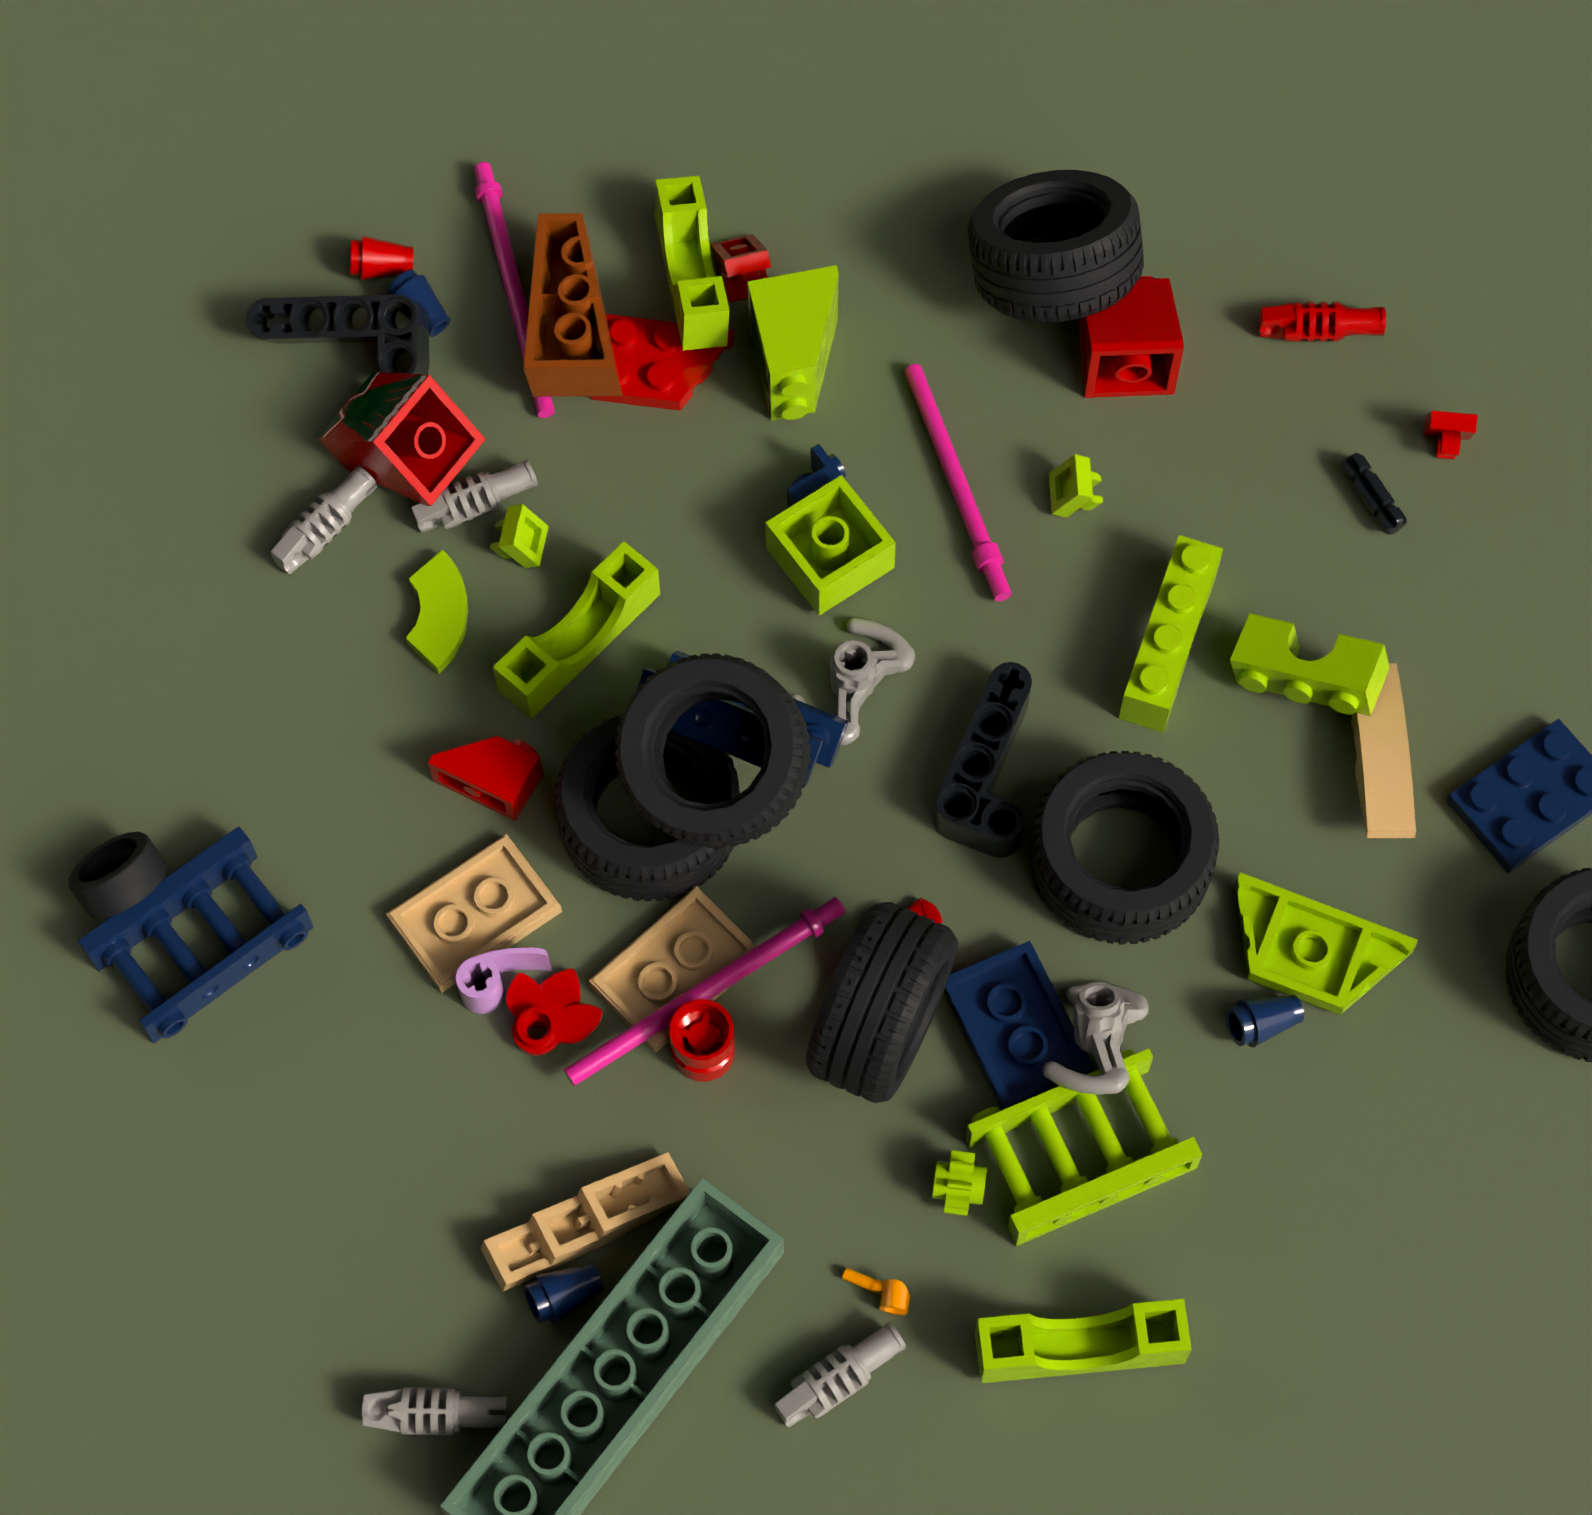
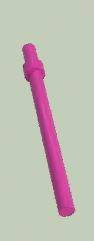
[904,364,1012,602]

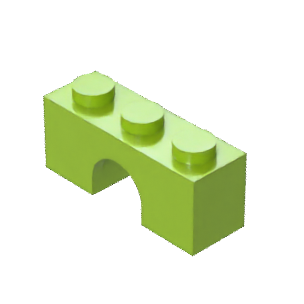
[1230,613,1390,716]

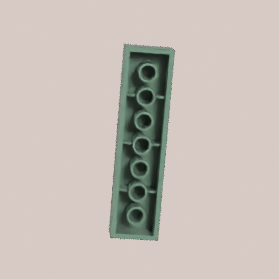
[440,1178,784,1515]

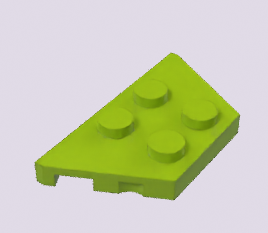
[1235,872,1418,1015]

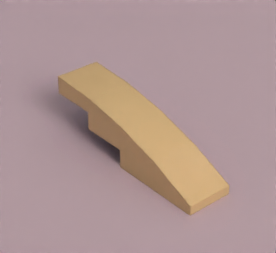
[1351,663,1416,838]
[480,1152,690,1292]

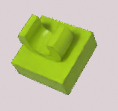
[1049,454,1103,518]
[490,504,549,568]

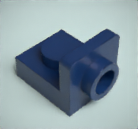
[787,444,846,509]

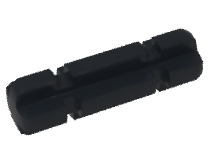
[1340,453,1407,535]

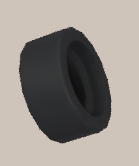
[68,831,167,919]

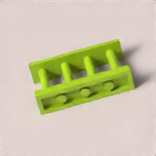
[965,1048,1203,1246]

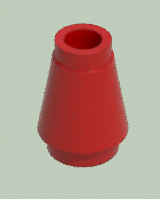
[350,236,414,280]

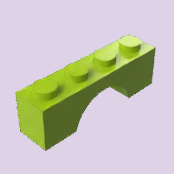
[654,176,730,351]
[1119,535,1224,733]
[493,541,661,720]
[975,1299,1192,1383]

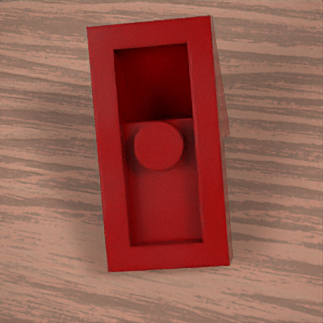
[710,234,771,302]

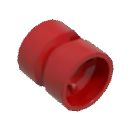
[669,999,735,1082]

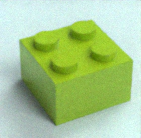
[765,475,896,616]

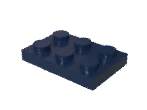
[1446,718,1592,874]
[944,941,1095,1110]

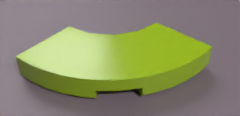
[406,549,468,674]

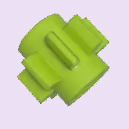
[932,1150,987,1216]

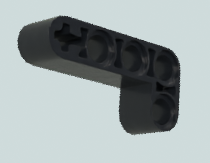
[246,294,430,374]
[934,662,1032,858]

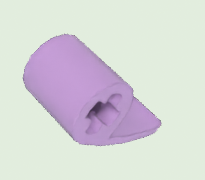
[455,947,552,1014]

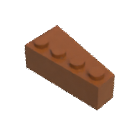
[523,213,623,397]

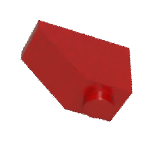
[428,736,543,821]

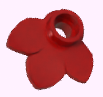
[506,968,603,1056]

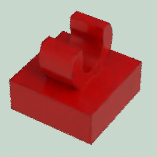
[1423,410,1478,460]

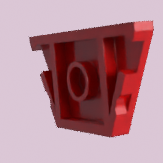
[590,314,735,411]

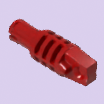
[1258,301,1386,342]

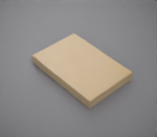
[386,834,562,993]
[589,886,757,1053]

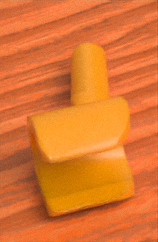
[842,1268,910,1315]

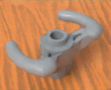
[791,617,915,746]
[1043,982,1149,1095]

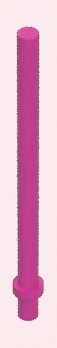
[474,162,555,418]
[564,897,845,1086]

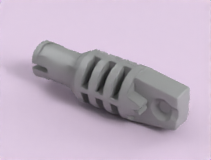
[411,459,538,533]
[271,466,377,574]
[775,1322,906,1428]
[362,1387,508,1436]

